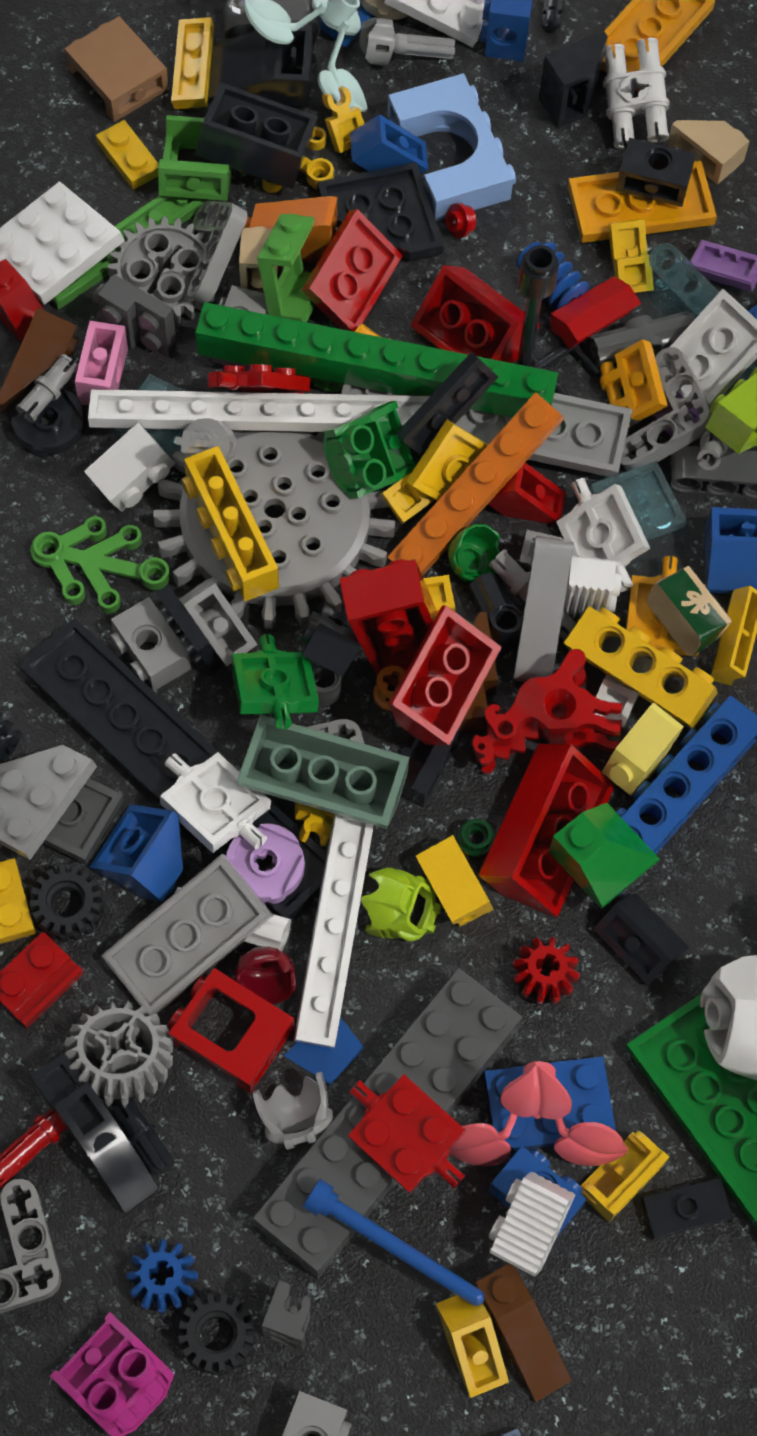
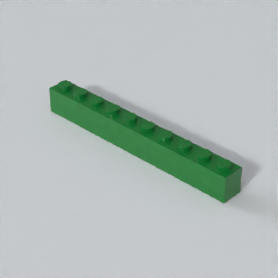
[195,302,558,418]

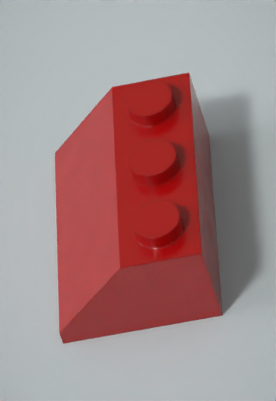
[410,265,540,363]
[388,605,502,745]

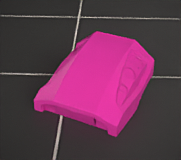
[50,1312,174,1436]

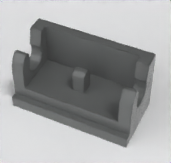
[262,1280,310,1352]

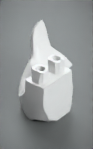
[700,955,757,1081]

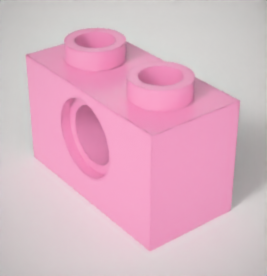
[75,321,128,405]

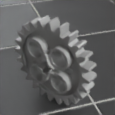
[108,217,220,324]

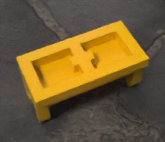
[416,835,494,927]
[580,1130,669,1222]

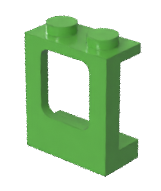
[158,115,232,201]
[257,214,315,322]

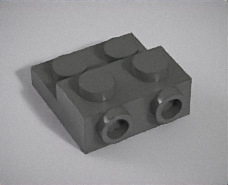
[93,274,177,357]

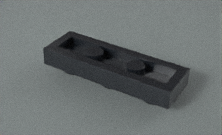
[396,351,498,457]

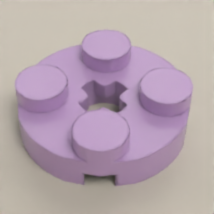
[226,823,305,904]

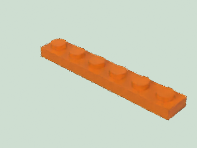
[388,392,564,576]

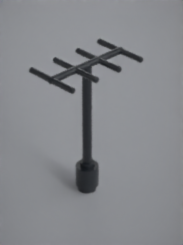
[517,245,602,396]

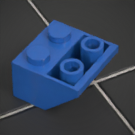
[705,507,757,594]

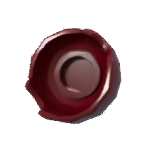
[235,946,296,1004]

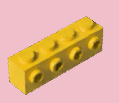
[181,446,279,602]

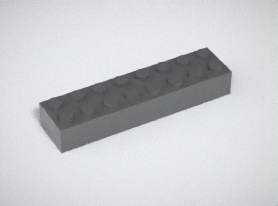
[253,968,522,1279]

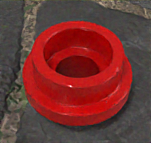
[445,203,476,238]

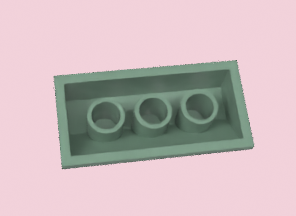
[237,714,410,829]

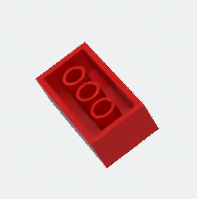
[339,559,438,676]

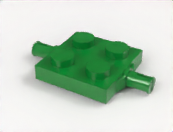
[231,634,319,730]

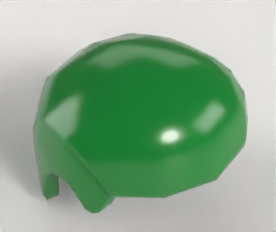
[448,524,500,583]

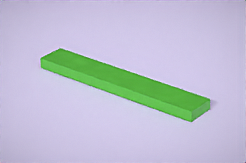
[50,195,216,310]

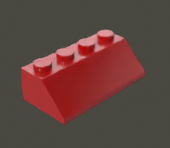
[479,744,615,917]

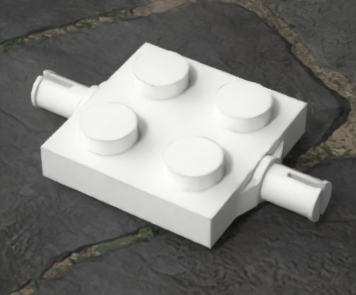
[556,478,650,592]
[160,752,271,853]

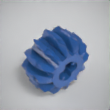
[126,1239,198,1314]

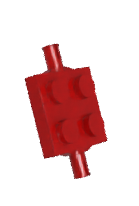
[208,364,310,394]
[348,1074,466,1194]

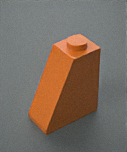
[244,196,337,264]

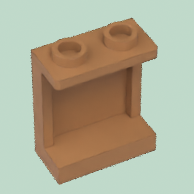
[64,16,169,122]

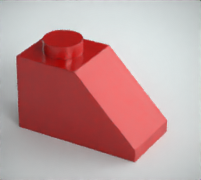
[0,258,44,343]
[488,463,566,525]

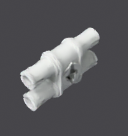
[603,37,670,149]

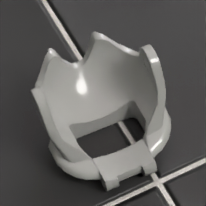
[253,1072,333,1150]

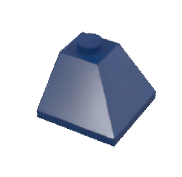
[89,804,183,902]

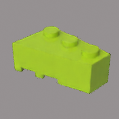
[705,367,757,454]

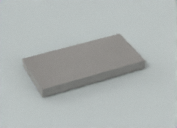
[101,854,274,1016]

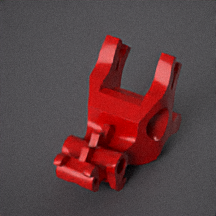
[473,649,622,775]

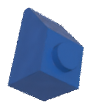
[350,114,428,173]

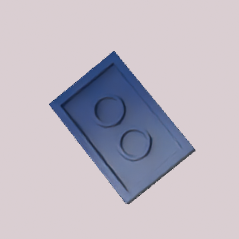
[484,1056,616,1152]

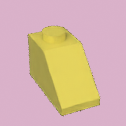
[602,703,684,796]

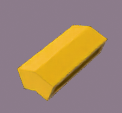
[710,585,757,686]

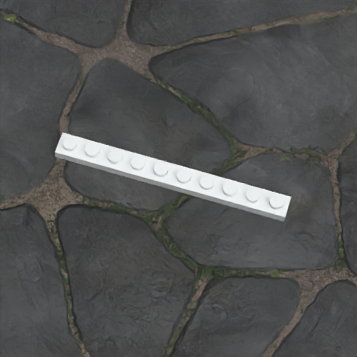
[88,389,430,432]

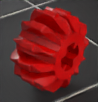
[512,937,580,1004]

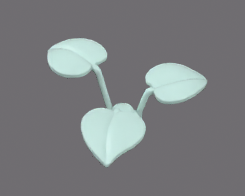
[243,0,367,112]

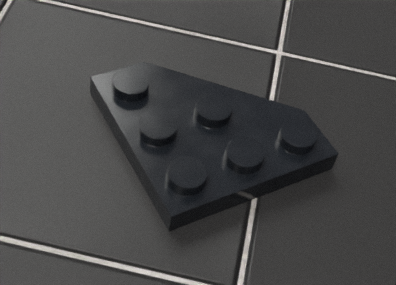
[318,162,443,260]

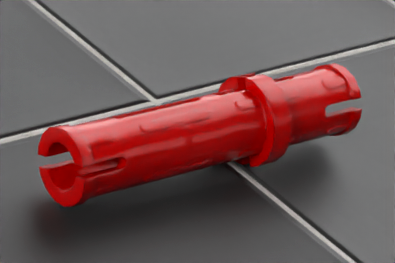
[0,1109,66,1188]

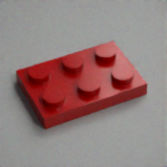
[301,209,403,332]

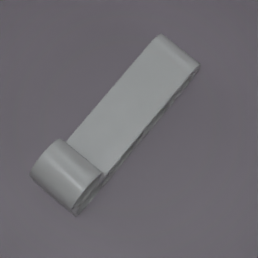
[513,536,574,683]

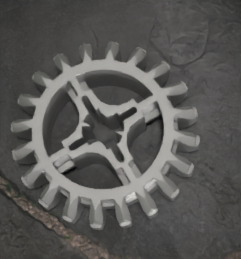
[64,1000,173,1108]

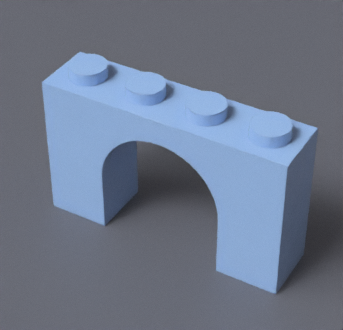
[387,73,516,221]

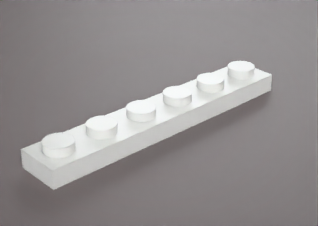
[293,814,374,1048]

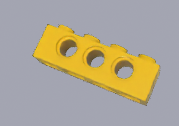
[564,606,718,729]

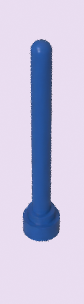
[302,1178,485,1306]

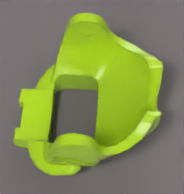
[361,868,442,941]

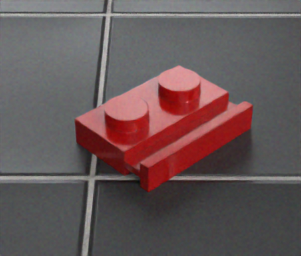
[0,931,84,1029]

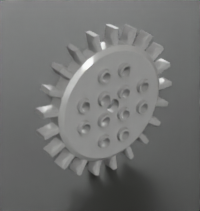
[154,430,395,630]

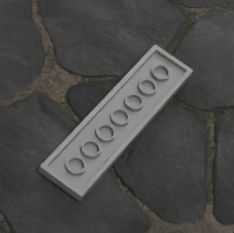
[341,384,632,478]

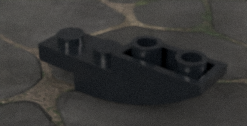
[30,1053,159,1214]

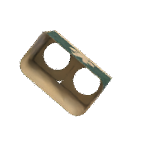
[647,566,732,656]

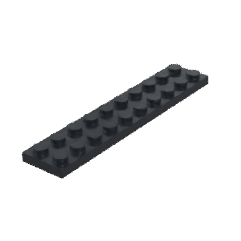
[19,618,327,919]

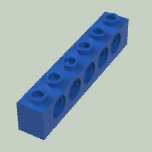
[617,695,757,897]

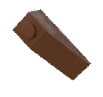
[0,307,78,412]
[474,1263,572,1403]

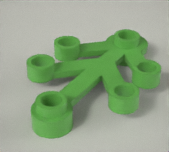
[30,516,170,614]

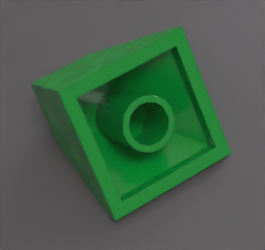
[549,803,660,909]

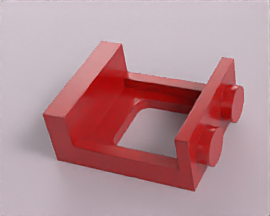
[168,968,295,1094]

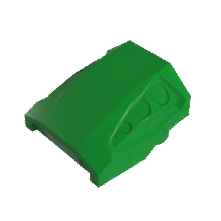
[322,401,418,499]

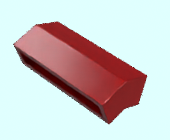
[551,276,641,350]

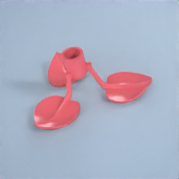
[449,1061,628,1167]

